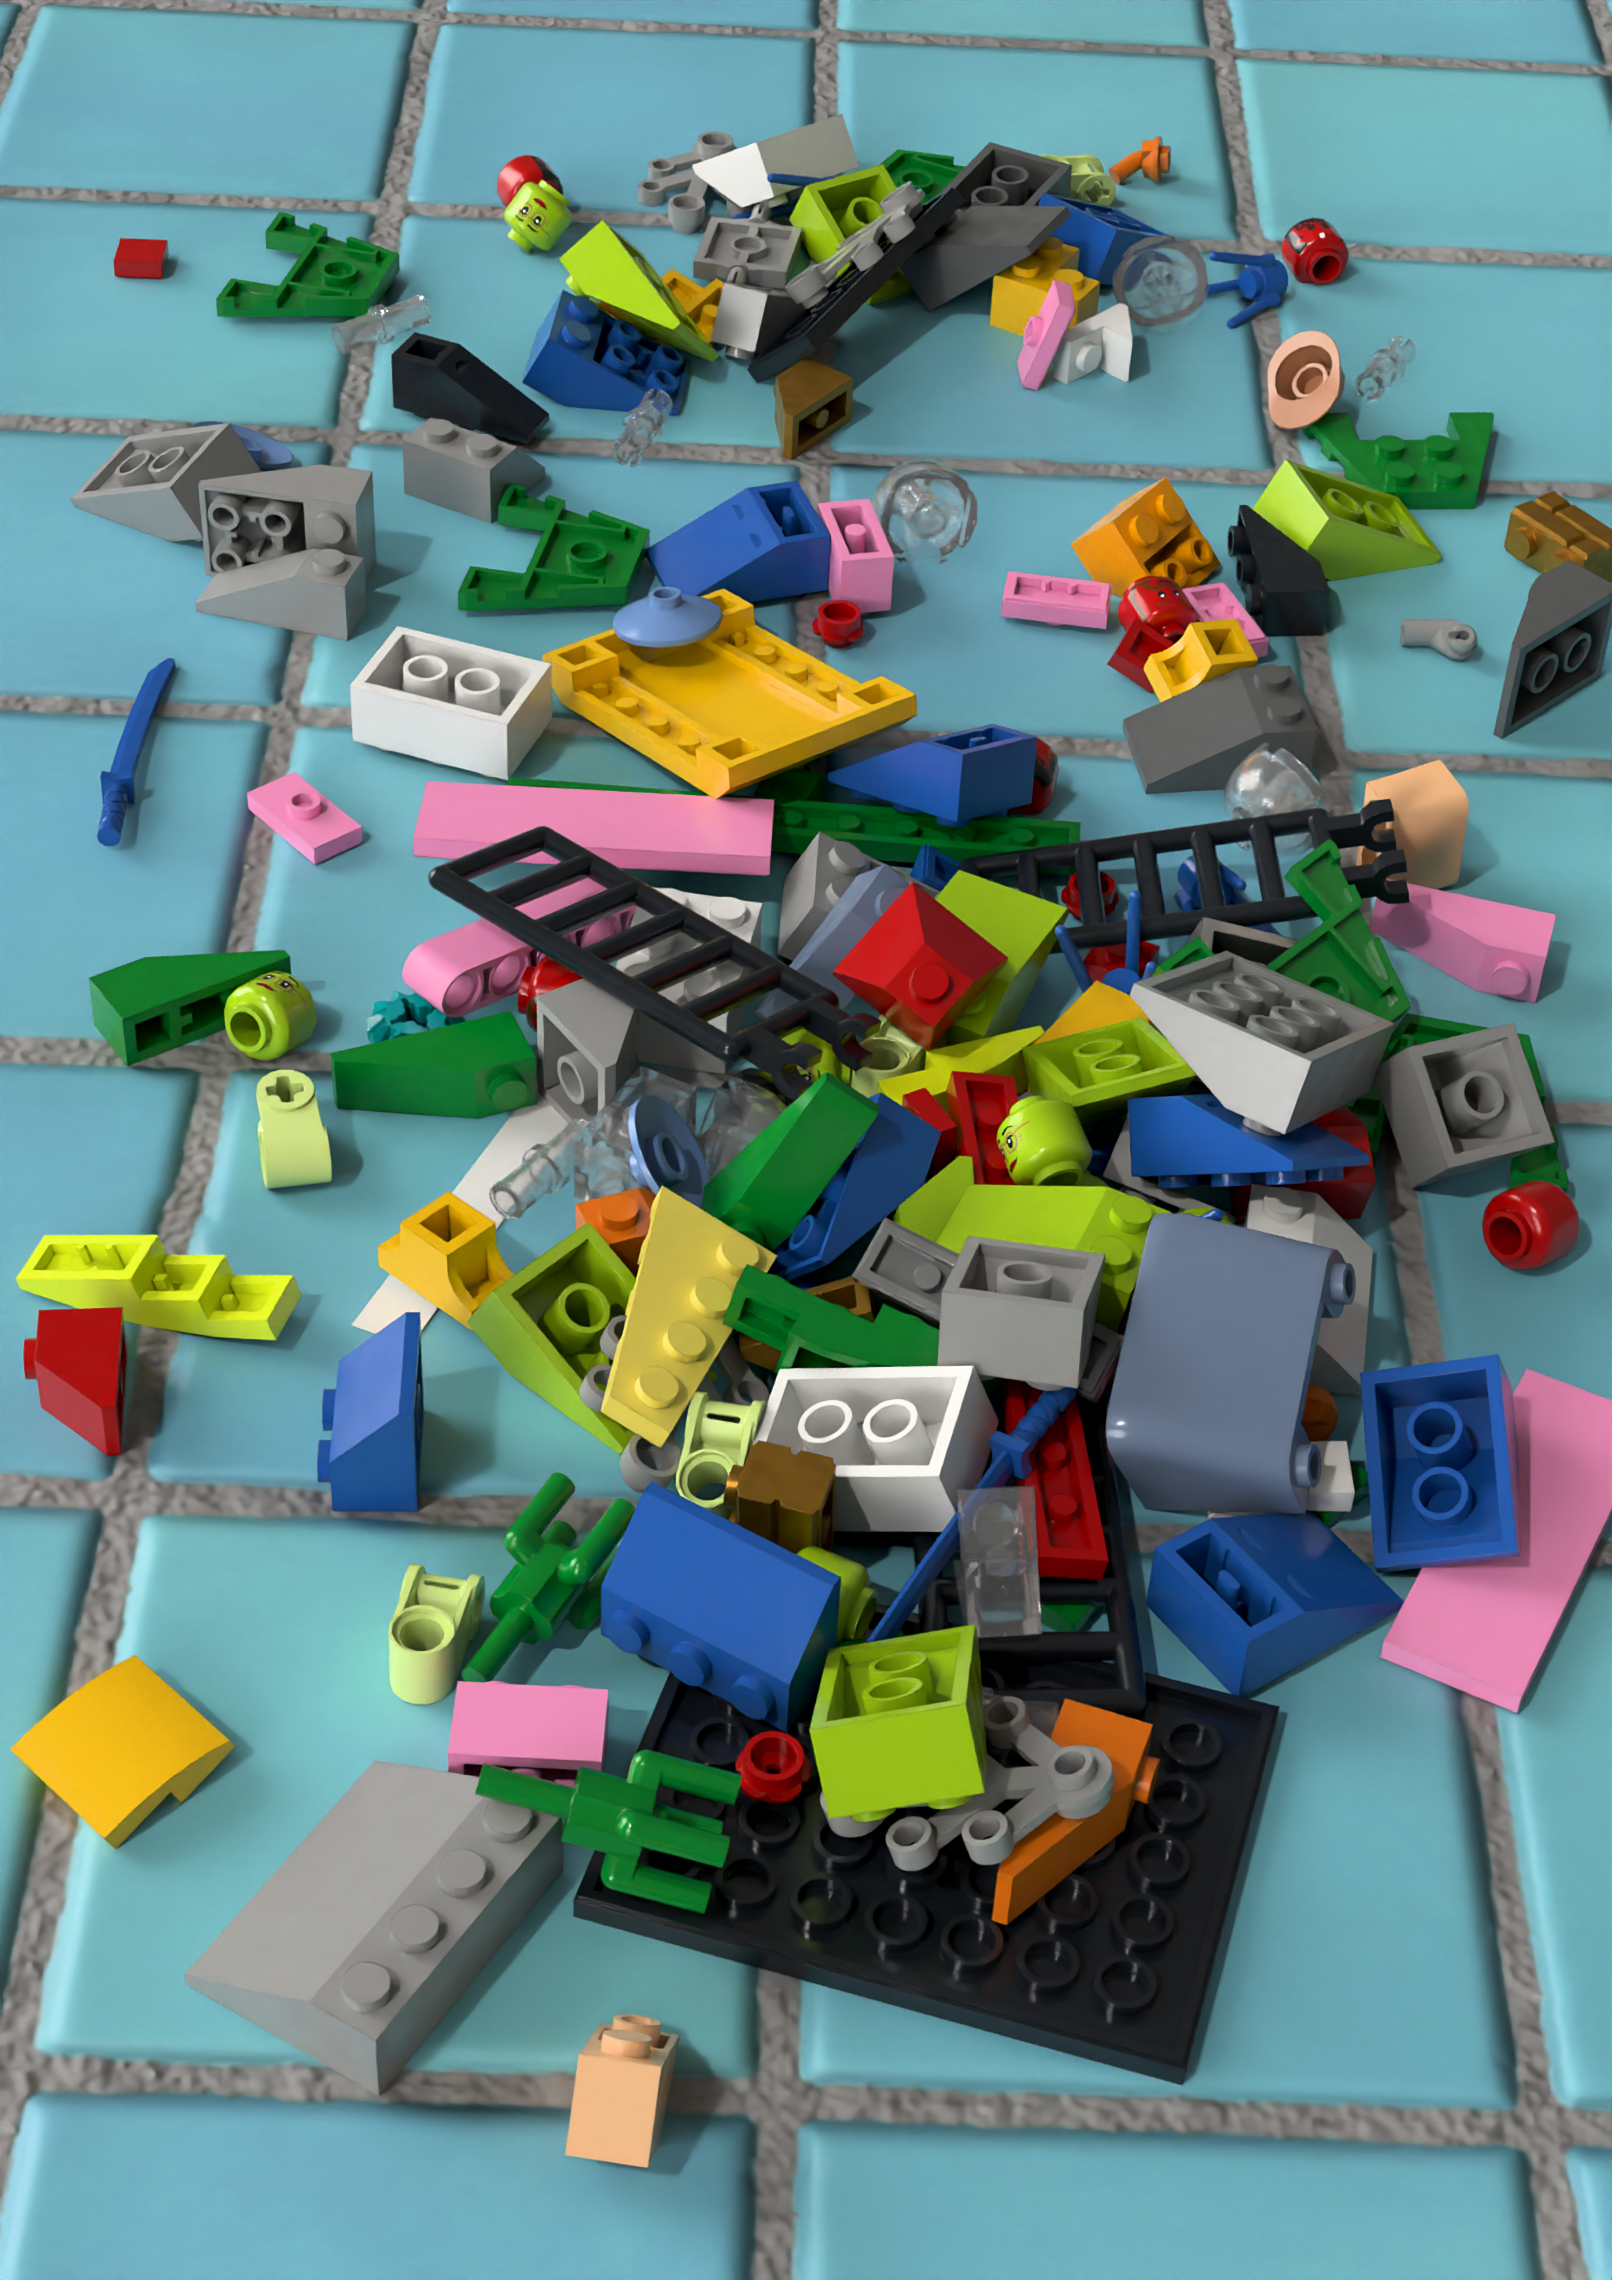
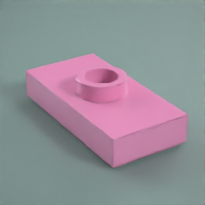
[1017,279,1076,391]
[1001,571,1113,629]
[1182,582,1269,657]
[247,772,363,864]

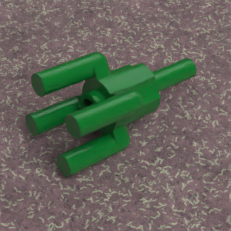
[462,1473,636,1682]
[475,1750,742,1914]

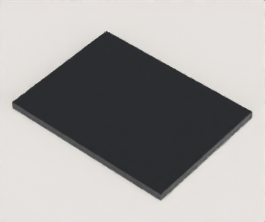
[573,1603,1279,2086]

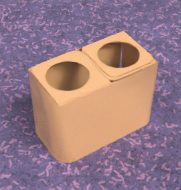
[1356,759,1469,889]

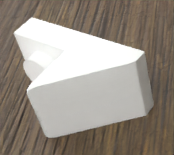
[1053,303,1132,385]

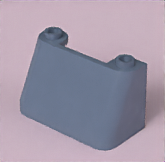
[1106,1213,1356,1514]

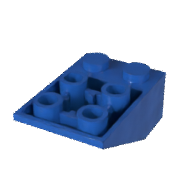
[522,289,691,416]
[646,481,831,604]
[827,724,1037,827]
[767,1092,942,1281]
[1128,1094,1369,1188]
[1146,1511,1404,1697]

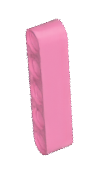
[402,878,637,1018]

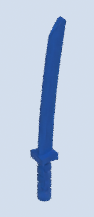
[97,658,176,846]
[866,1387,1077,1643]

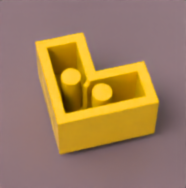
[990,236,1100,336]

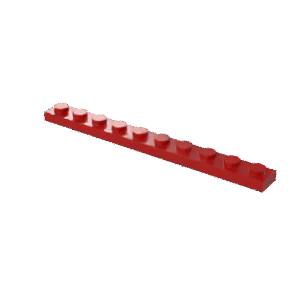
[946,1071,1109,1580]

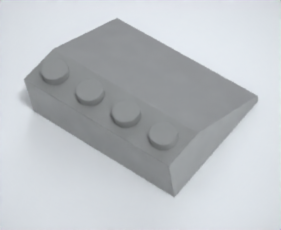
[1130,951,1395,1136]
[184,1761,563,2096]

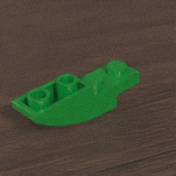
[723,1264,1003,1403]

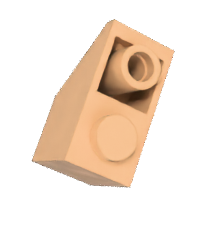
[565,2014,680,2168]

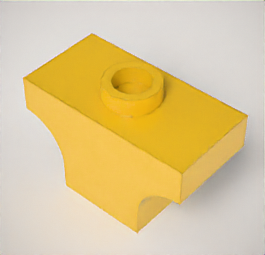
[1143,619,1258,703]
[378,1191,515,1331]

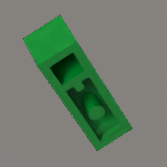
[89,950,291,1066]
[330,1011,537,1119]
[701,1071,879,1252]

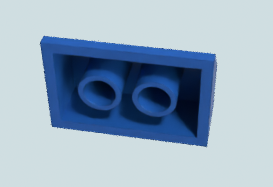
[601,1482,841,1733]

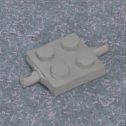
[693,204,802,289]

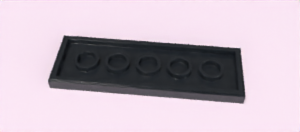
[747,187,966,383]

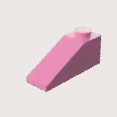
[1370,879,1556,1004]

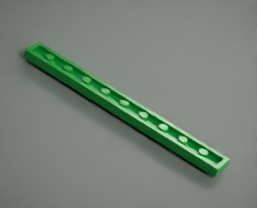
[507,777,1080,876]

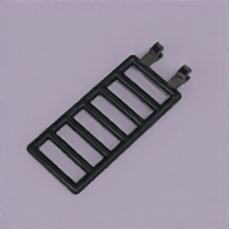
[958,799,1410,955]
[428,826,882,1101]
[912,1388,1148,1718]

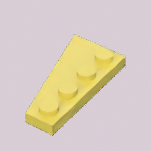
[600,1186,777,1448]

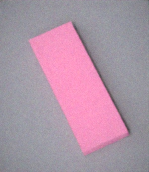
[413,781,774,876]
[1380,1369,1612,1713]

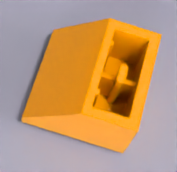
[1070,477,1221,598]

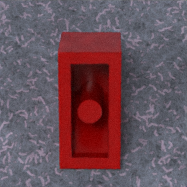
[23,1307,128,1456]

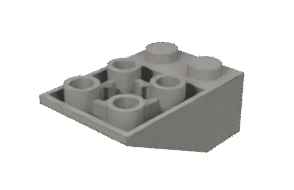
[198,464,376,585]
[777,832,941,961]

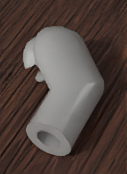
[1400,619,1477,660]

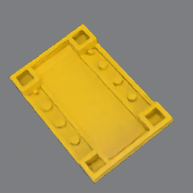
[542,589,917,799]

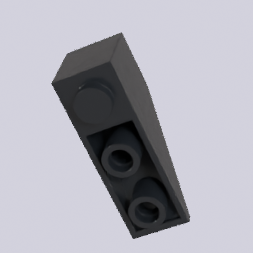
[391,332,549,444]
[1227,505,1330,637]

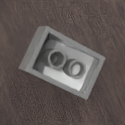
[70,423,262,542]

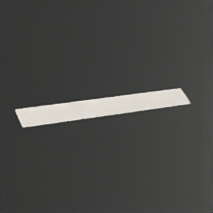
[351,1081,572,1334]

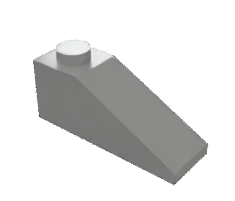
[710,283,805,360]
[195,548,367,641]

